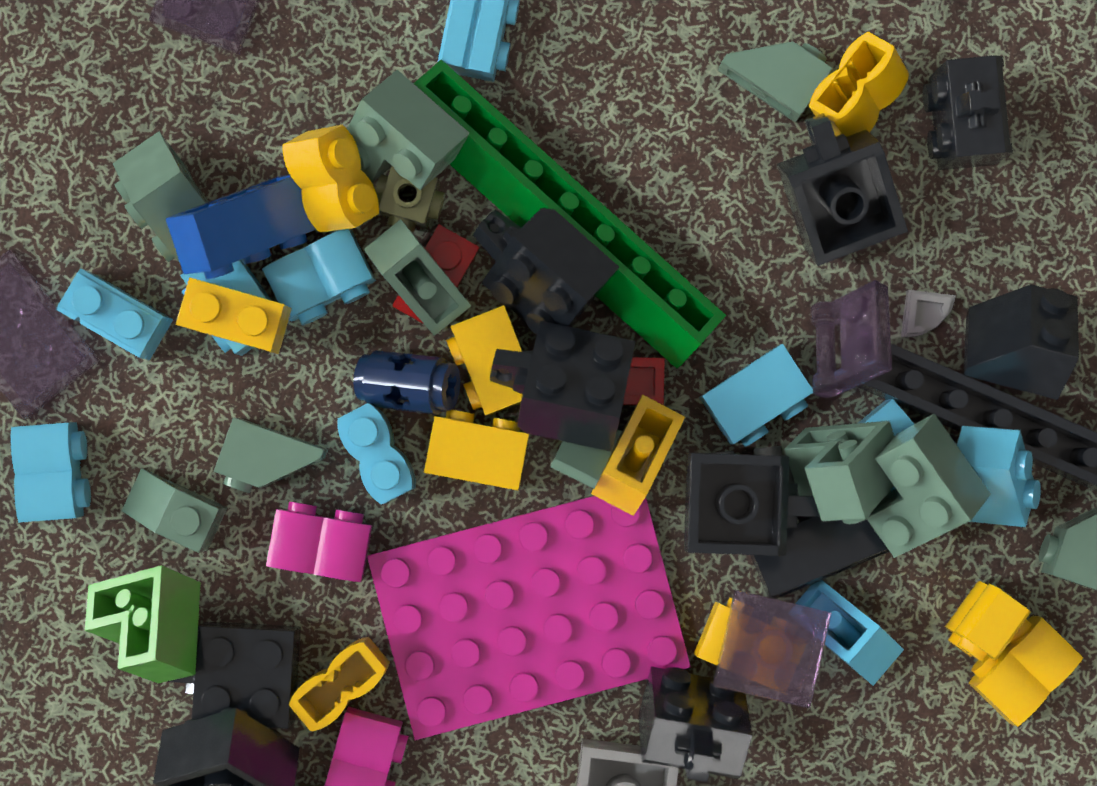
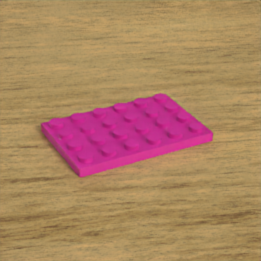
[367,496,691,740]

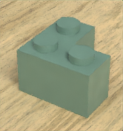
[347,70,470,191]
[112,131,209,263]
[867,414,991,558]
[784,421,894,524]

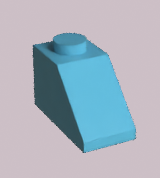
[788,580,904,686]

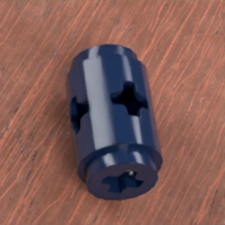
[353,350,460,415]

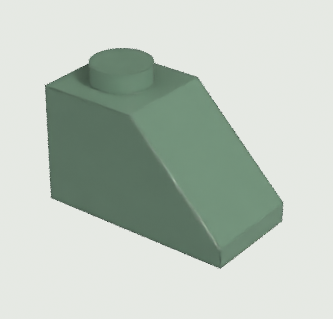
[718,41,832,122]
[364,219,471,336]
[213,417,328,493]
[550,425,622,489]
[122,468,228,553]
[1039,507,1097,591]

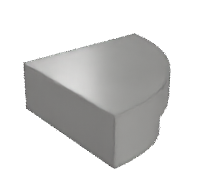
[901,290,956,338]

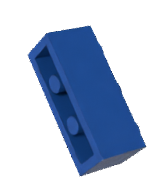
[165,174,316,279]

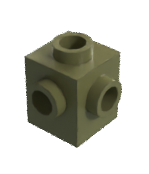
[375,166,446,233]

